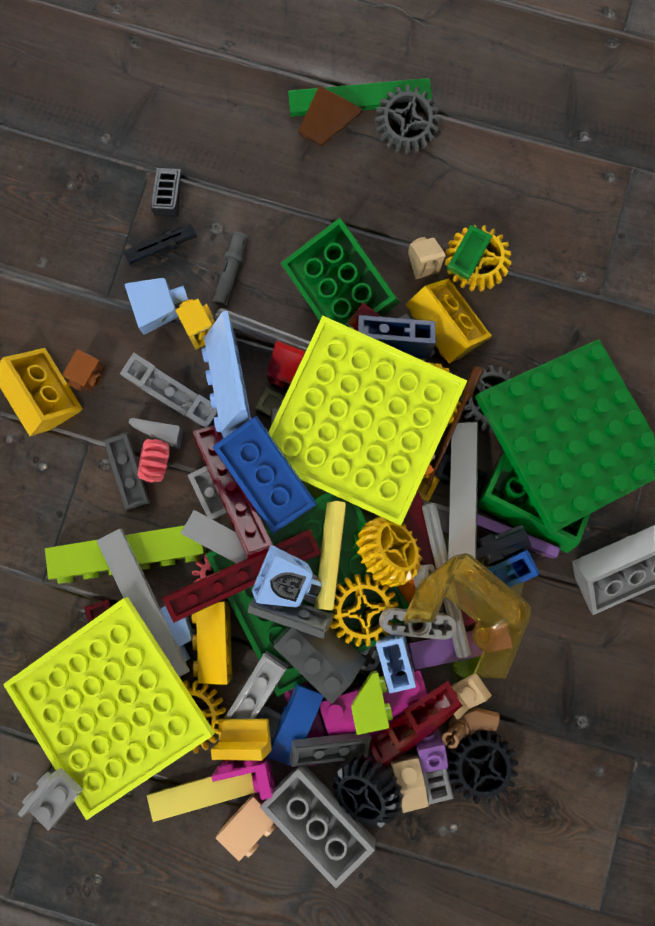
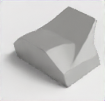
[188,466,227,520]

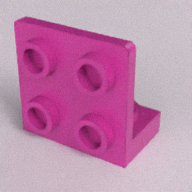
[211,757,275,800]

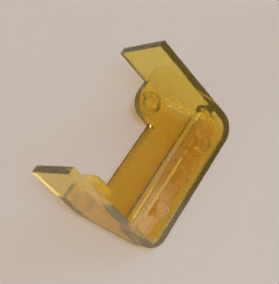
[403,553,531,679]

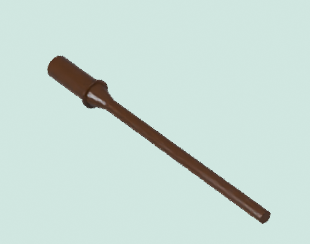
[426,366,483,486]

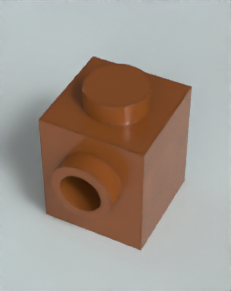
[62,349,105,392]

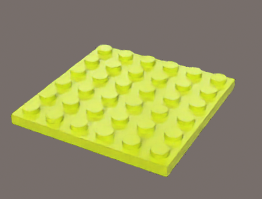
[268,316,467,526]
[3,597,215,820]

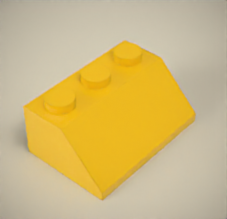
[406,278,492,364]
[0,348,83,436]
[192,601,232,685]

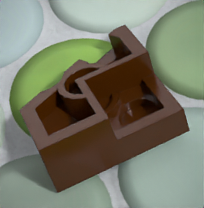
[298,86,362,146]

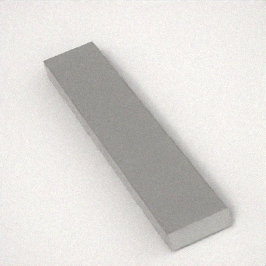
[448,422,479,575]
[181,510,318,605]
[96,529,190,677]

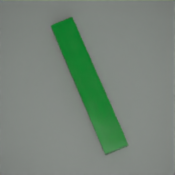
[288,78,432,117]

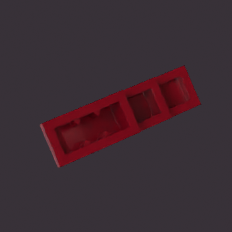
[370,681,463,767]

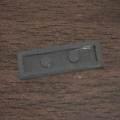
[103,432,151,512]
[248,598,334,639]
[289,733,371,767]

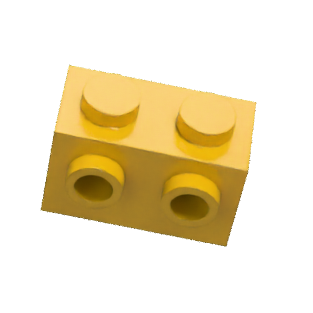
[176,299,215,350]

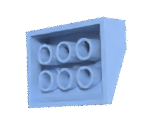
[201,311,251,438]

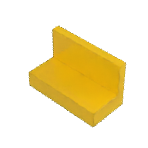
[211,719,272,761]

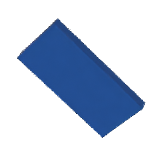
[212,416,317,534]

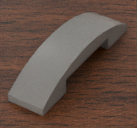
[120,352,217,428]

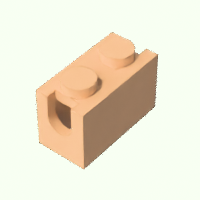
[216,793,277,861]

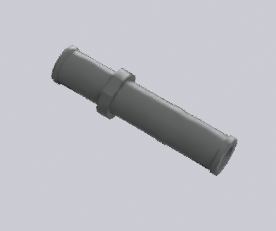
[212,232,248,307]

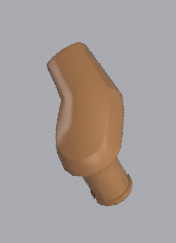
[442,708,500,748]

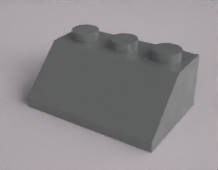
[273,604,366,704]

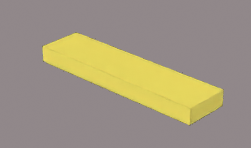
[314,501,346,611]
[147,773,255,822]

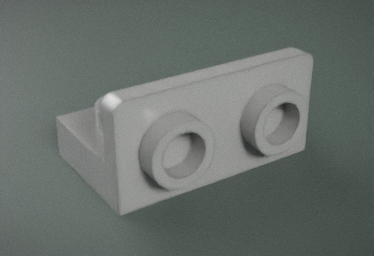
[18,768,83,831]

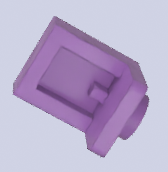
[415,728,448,773]

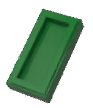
[447,225,493,281]

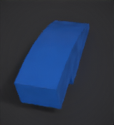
[266,682,324,766]

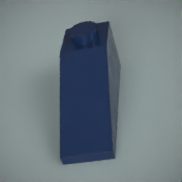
[358,315,436,359]

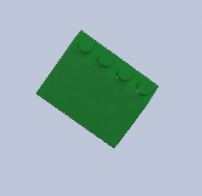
[281,218,401,331]
[477,450,591,553]

